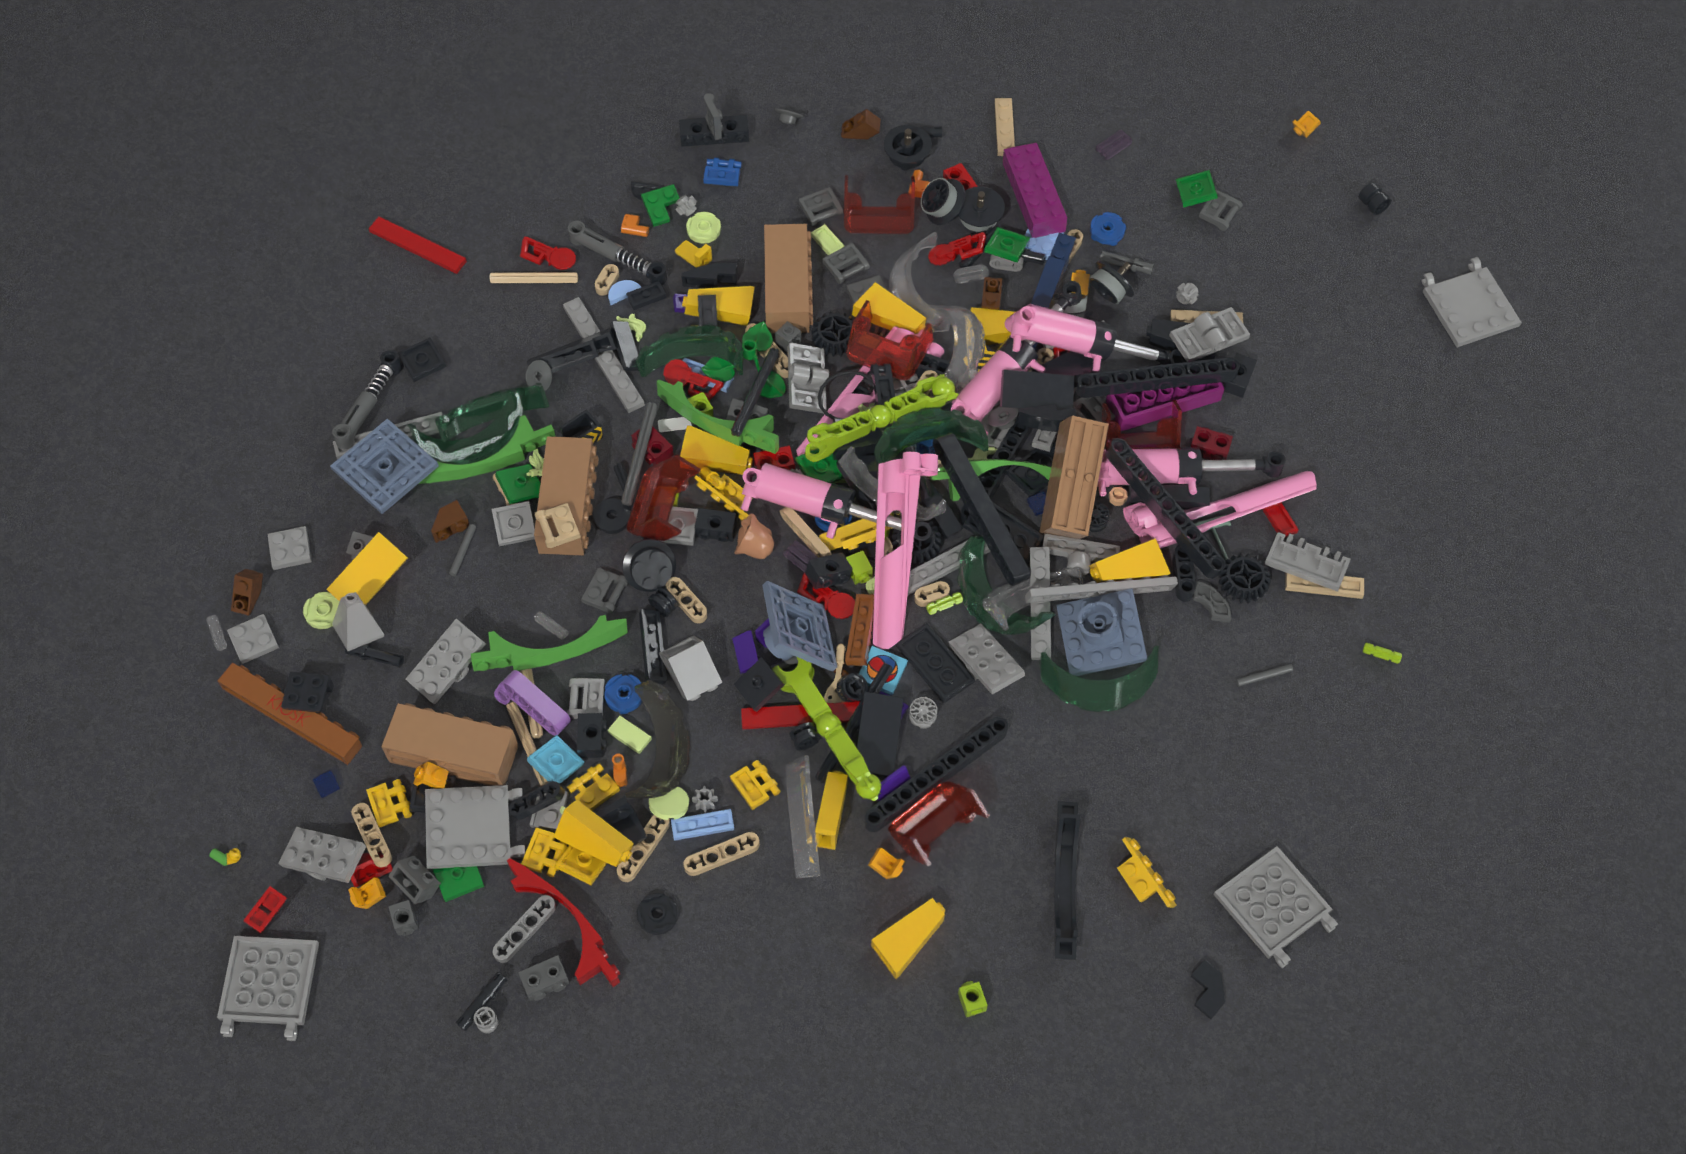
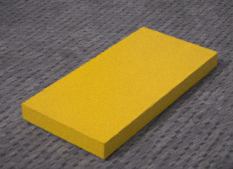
[326,532,408,605]

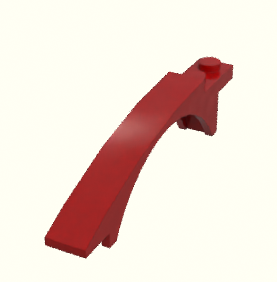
[507,858,620,987]

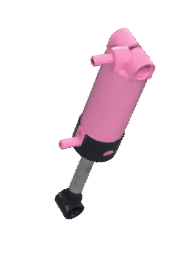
[951,281,1082,438]
[1005,304,1186,373]
[1097,447,1286,496]
[741,463,933,542]

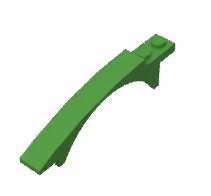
[657,380,779,454]
[419,415,555,484]
[929,459,1051,501]
[471,615,628,671]

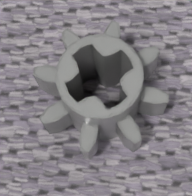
[675,194,697,216]
[1176,283,1199,305]
[692,786,718,813]

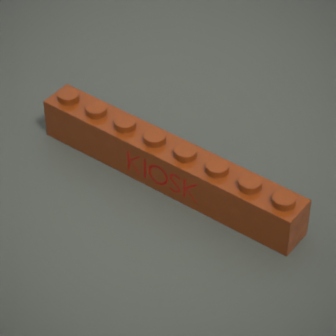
[218,663,362,765]

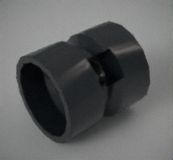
[1358,182,1392,215]

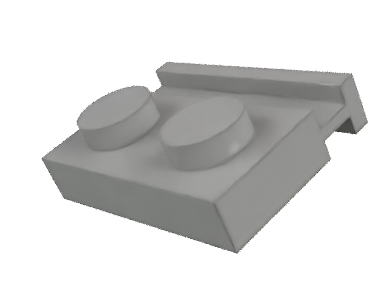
[530,789,569,831]

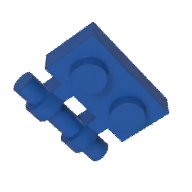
[703,157,742,186]

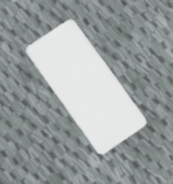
[658,417,692,432]

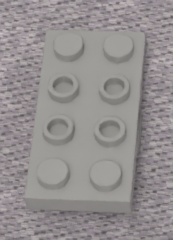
[1169,307,1250,362]
[787,343,829,414]
[406,619,486,704]
[949,624,1025,694]
[278,827,366,883]

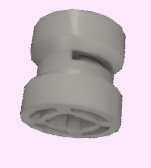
[474,1007,498,1033]

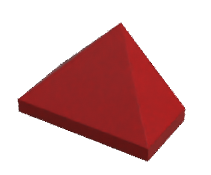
[351,852,393,887]

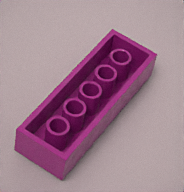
[1003,143,1067,238]
[1106,371,1224,432]

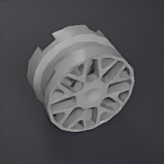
[909,697,937,728]

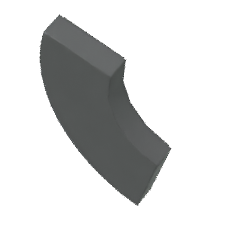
[1193,581,1231,623]

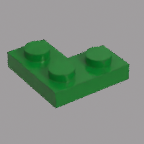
[641,184,679,227]

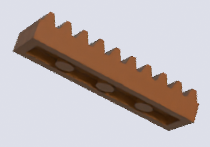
[845,594,874,666]

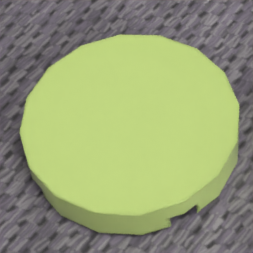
[686,212,721,243]
[303,592,340,629]
[649,784,689,820]

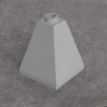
[332,592,384,651]

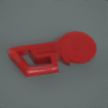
[928,232,986,266]
[520,236,576,270]
[663,359,724,401]
[797,573,855,619]

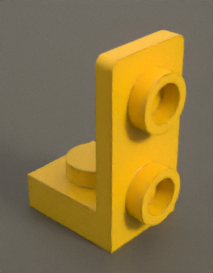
[675,240,712,268]

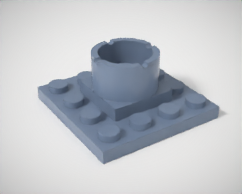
[330,419,439,514]
[762,581,838,671]
[1057,589,1148,677]

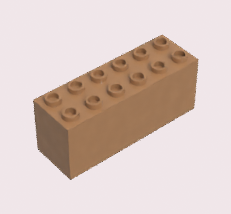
[764,224,813,333]
[1040,416,1109,539]
[534,437,598,556]
[382,703,518,786]

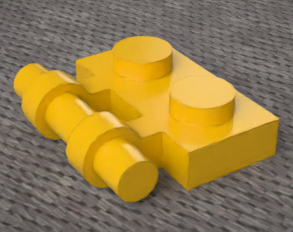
[730,760,781,810]
[567,763,620,811]
[366,779,412,828]
[521,828,568,877]

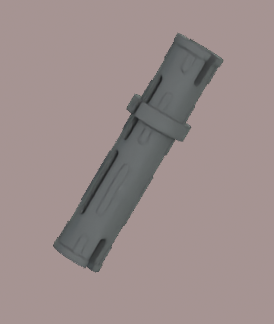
[1100,250,1154,275]

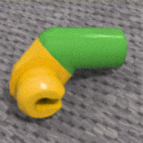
[209,848,241,866]

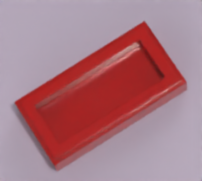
[1262,502,1299,538]

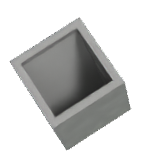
[659,636,722,701]

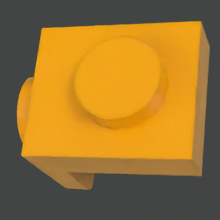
[1292,111,1321,138]
[1071,270,1090,296]
[413,762,449,789]
[868,848,905,879]
[348,878,386,909]

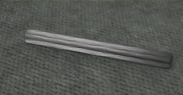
[621,402,657,506]

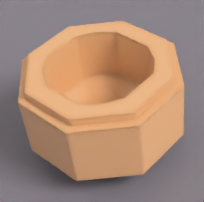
[1109,487,1128,506]

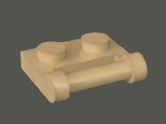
[535,503,581,548]

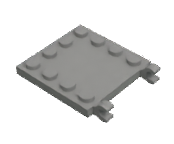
[1421,257,1522,347]
[425,785,525,869]
[1213,846,1338,968]
[217,936,319,1041]

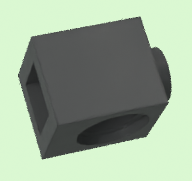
[775,321,801,353]
[388,900,419,936]

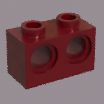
[631,426,674,468]
[1191,426,1233,460]

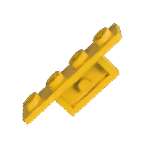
[694,474,753,520]
[819,513,892,551]
[1117,837,1177,908]

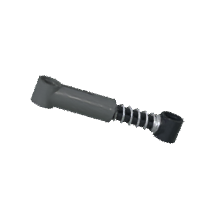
[568,221,667,285]
[332,350,402,450]

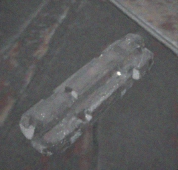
[534,611,568,640]
[206,615,227,651]

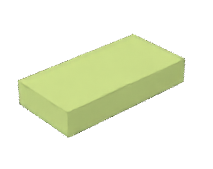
[811,224,845,255]
[608,716,652,754]

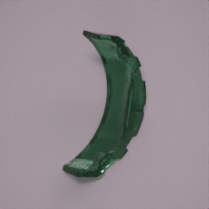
[636,325,743,377]
[435,383,550,442]
[407,388,523,465]
[874,407,988,468]
[957,537,1055,635]
[1039,646,1158,712]

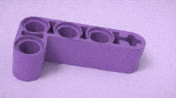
[494,670,571,736]

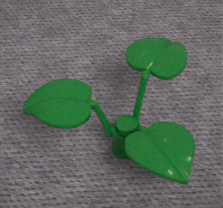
[702,321,785,398]

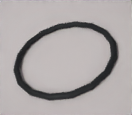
[817,370,876,420]

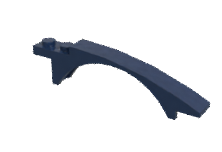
[1031,233,1076,351]

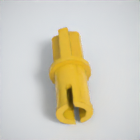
[698,467,726,490]

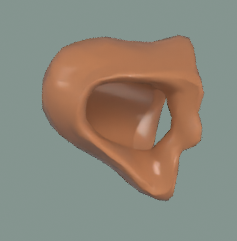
[734,514,774,559]

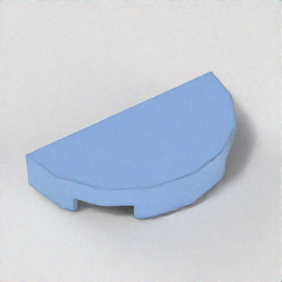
[608,280,641,305]

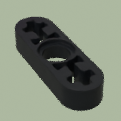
[508,781,565,820]

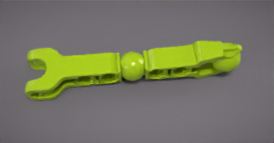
[805,374,959,462]
[772,657,881,801]

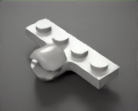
[1043,534,1120,577]

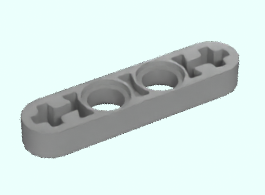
[492,895,556,963]

